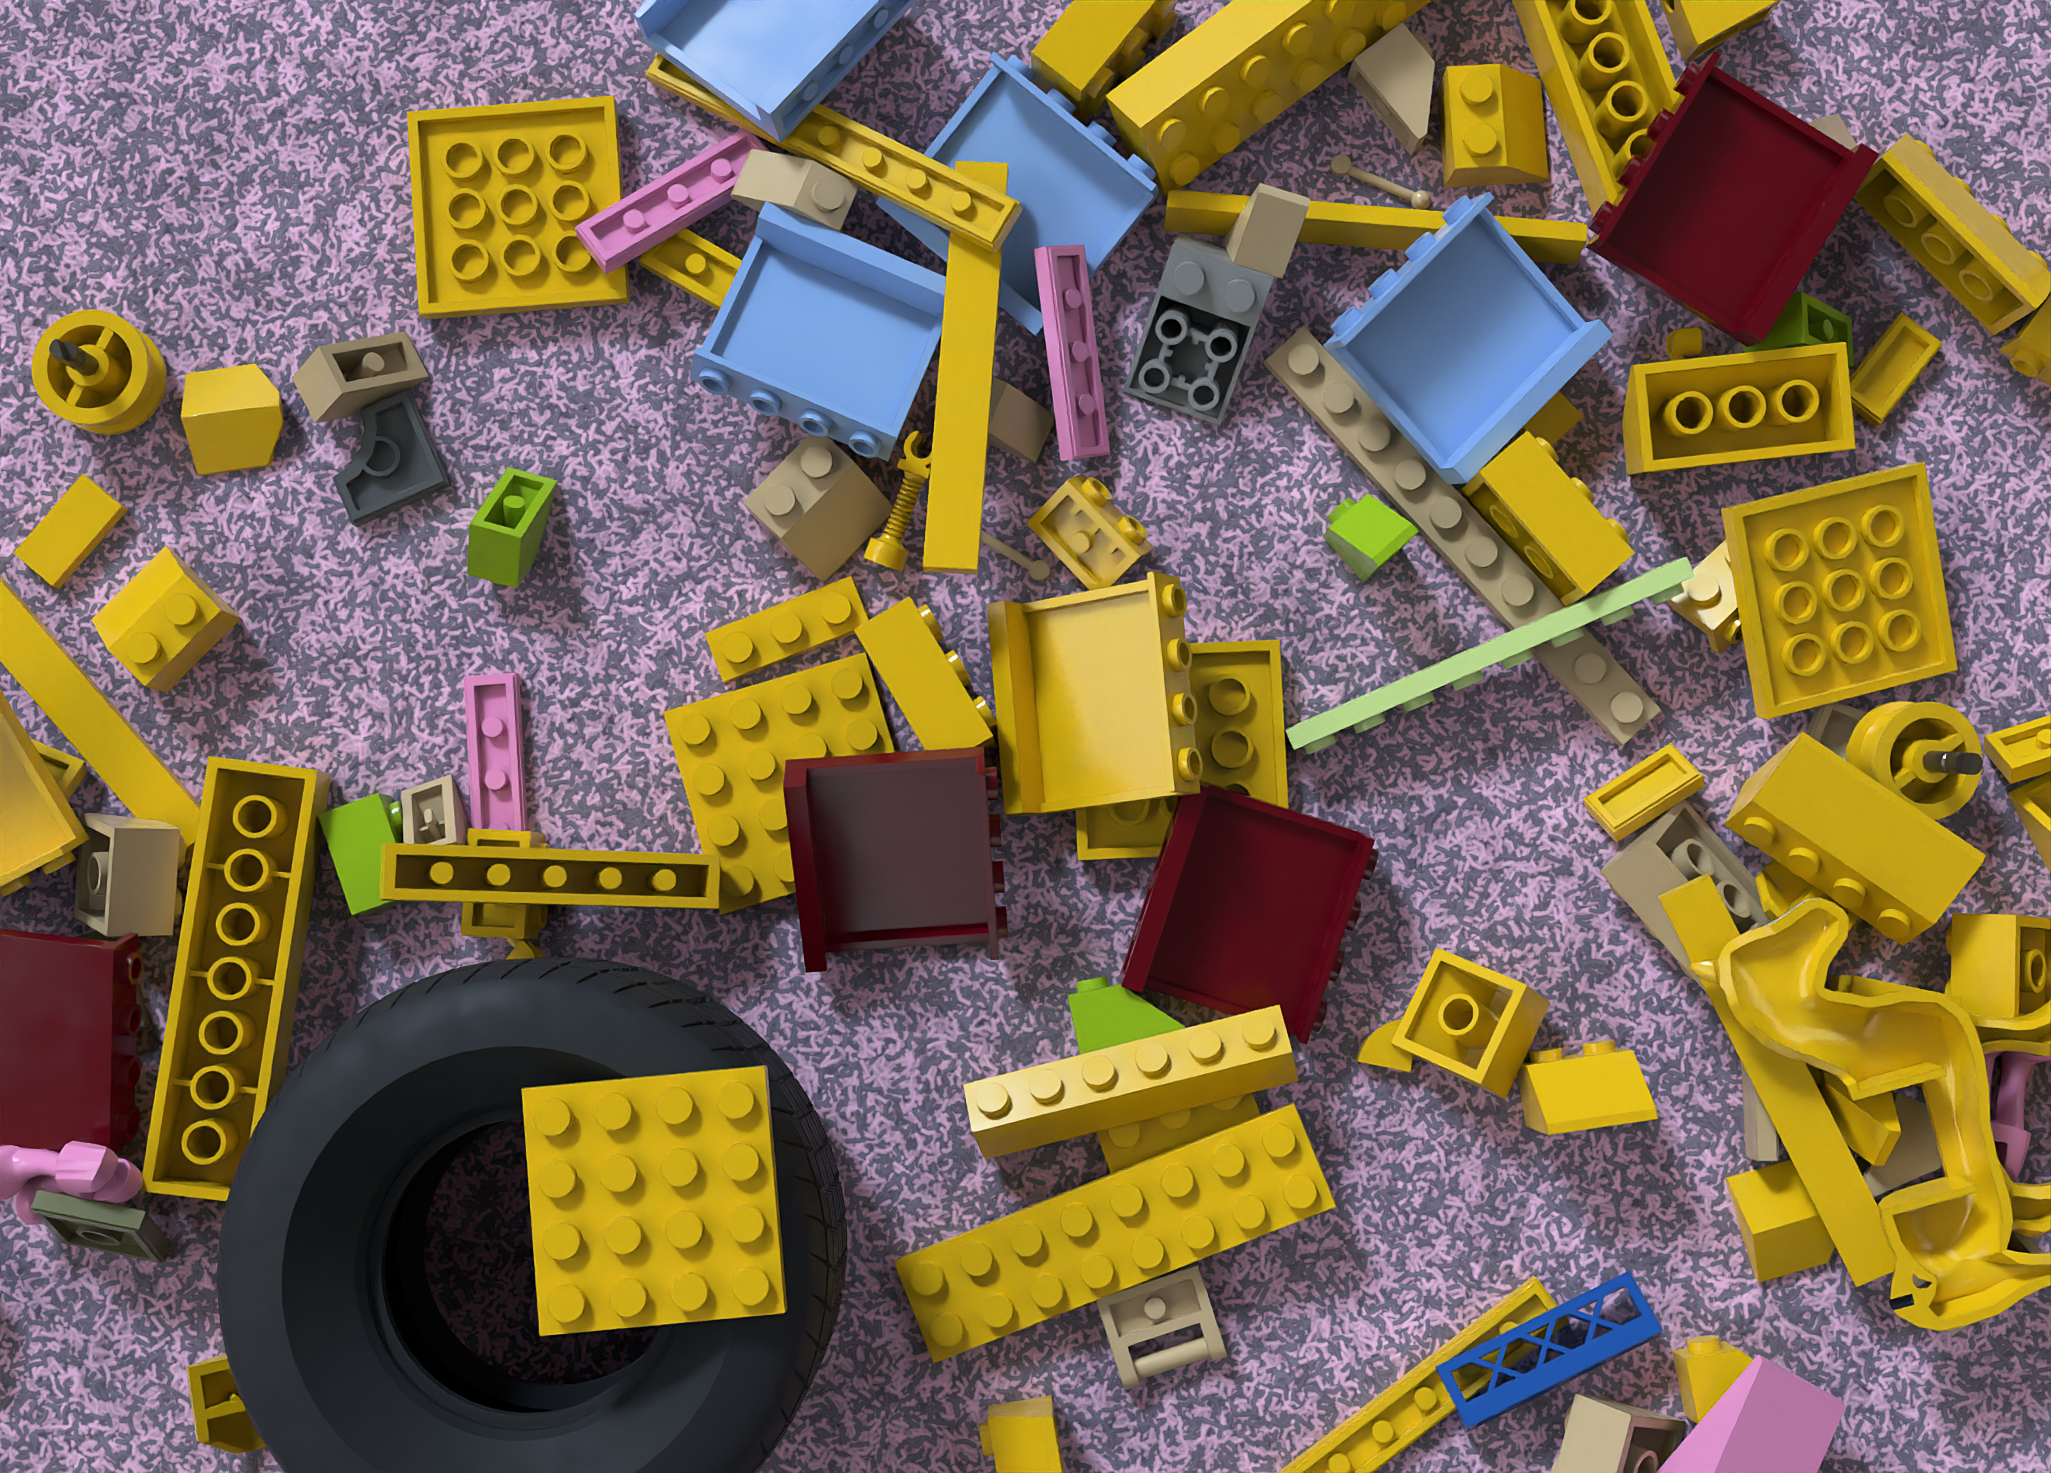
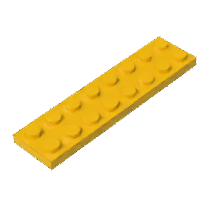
[894,1102,1336,1363]

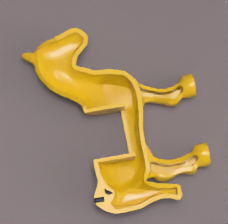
[1689,898,2051,1331]

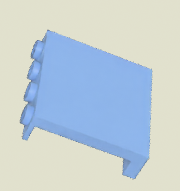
[633,0,917,143]
[875,52,1160,340]
[1323,192,1613,485]
[690,201,946,461]

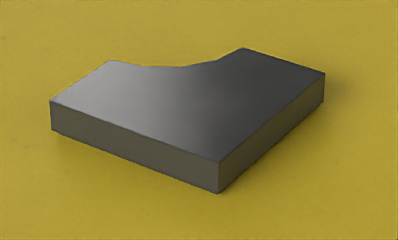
[332,389,452,527]

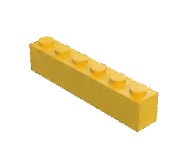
[379,843,720,910]
[963,1005,1299,1160]

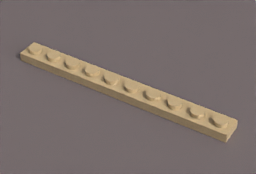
[1264,326,1661,746]

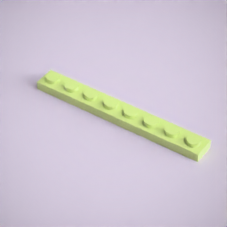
[1284,557,1696,755]

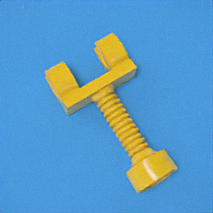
[863,431,933,572]

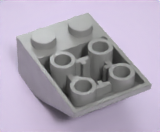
[1123,233,1274,426]

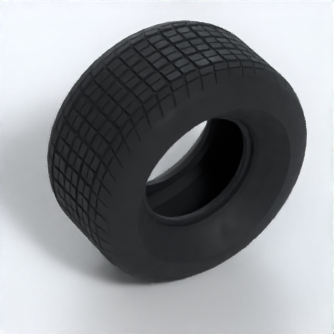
[217,957,847,1473]

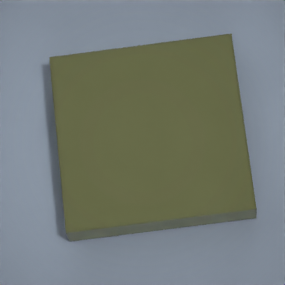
[31,1190,171,1263]

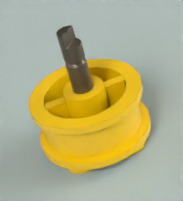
[31,309,167,435]
[1845,701,1983,820]

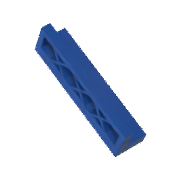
[1435,1271,1663,1433]

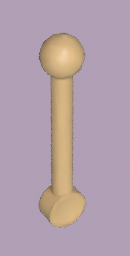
[1330,154,1431,210]
[981,530,1050,581]

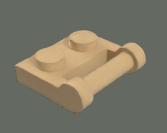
[1096,1262,1228,1391]

